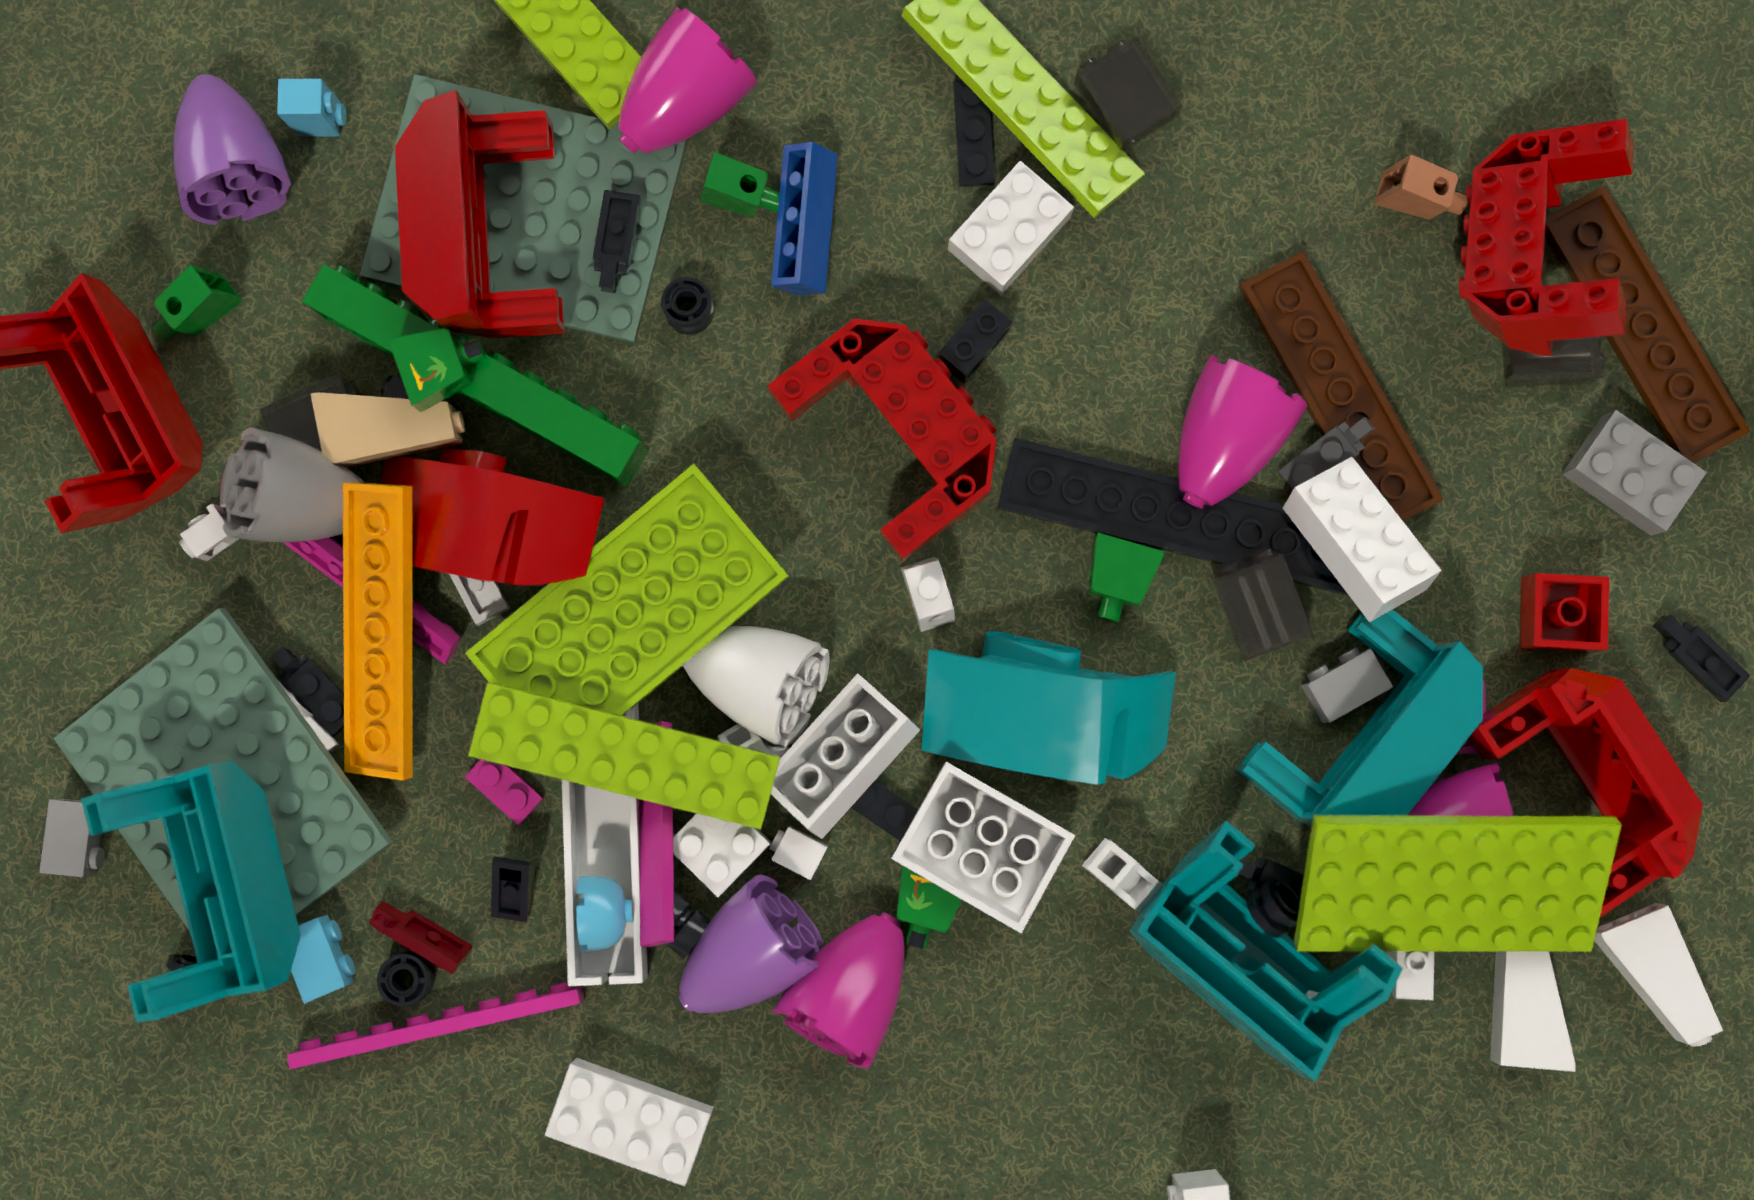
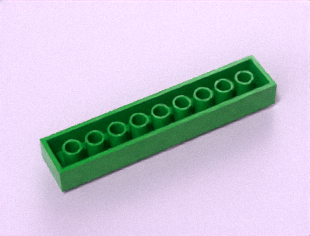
[301,264,649,488]

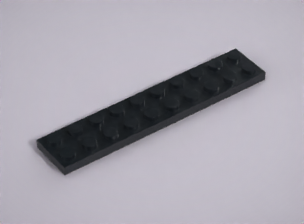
[997,438,1348,595]

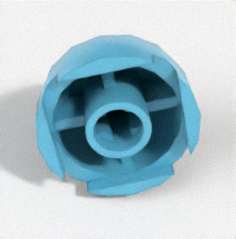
[576,875,633,951]

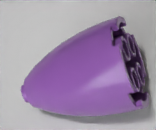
[173,74,292,225]
[679,875,824,1014]

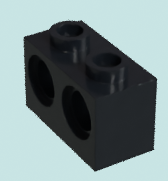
[938,299,1013,384]

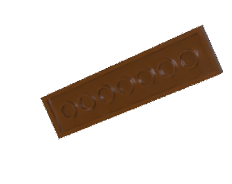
[1545,185,1751,463]
[1238,251,1443,521]

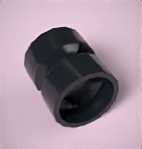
[668,890,711,959]

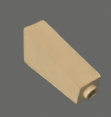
[311,392,465,468]

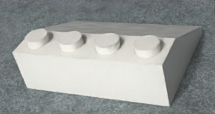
[891,762,1075,933]

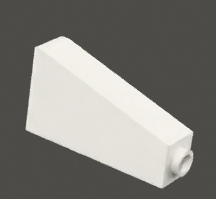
[1594,903,1723,1047]
[1490,952,1575,1071]

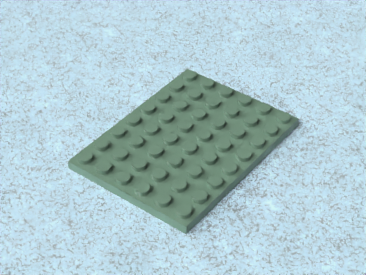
[360,74,687,343]
[53,608,393,931]

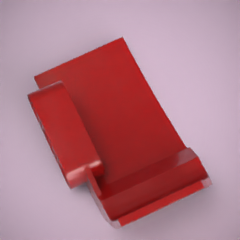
[380,449,604,585]

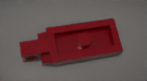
[369,901,473,974]

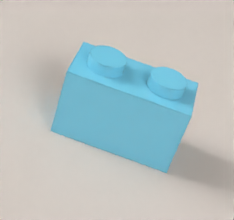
[277,79,347,136]
[291,915,356,1003]

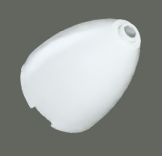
[683,626,830,747]

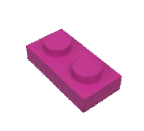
[465,759,544,825]

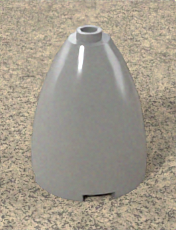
[220,427,365,543]

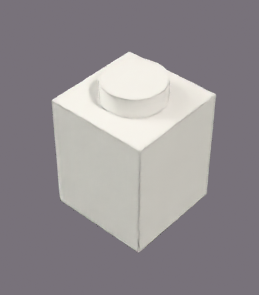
[769,826,828,880]

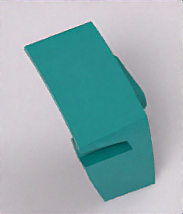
[922,632,1176,784]

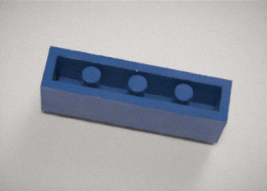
[771,142,838,295]

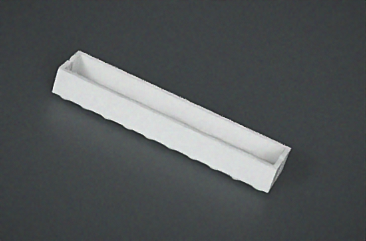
[562,703,648,986]

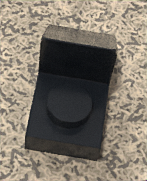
[491,856,538,923]

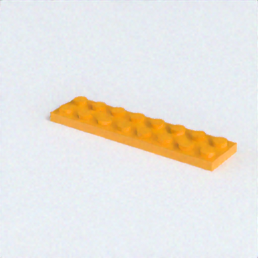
[343,482,413,781]

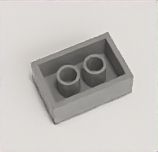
[1562,410,1707,536]

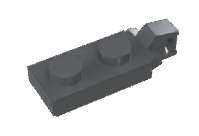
[1279,417,1375,489]

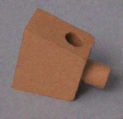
[1374,154,1467,220]

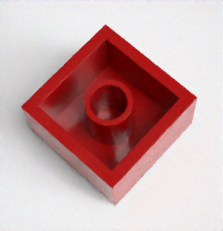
[1520,573,1609,653]

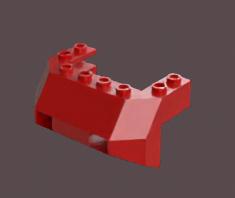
[395,90,565,339]
[0,272,203,534]

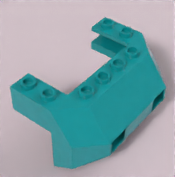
[1235,609,1483,828]
[81,760,301,1022]
[1129,821,1403,1082]

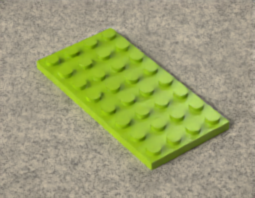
[465,464,789,716]
[1294,815,1621,952]

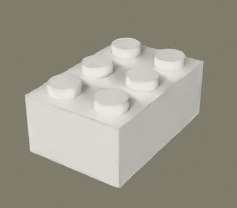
[948,161,1074,296]

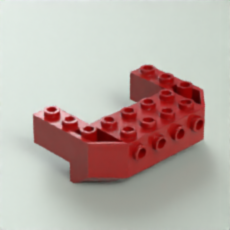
[1459,118,1634,356]
[767,319,997,562]
[1468,668,1703,917]

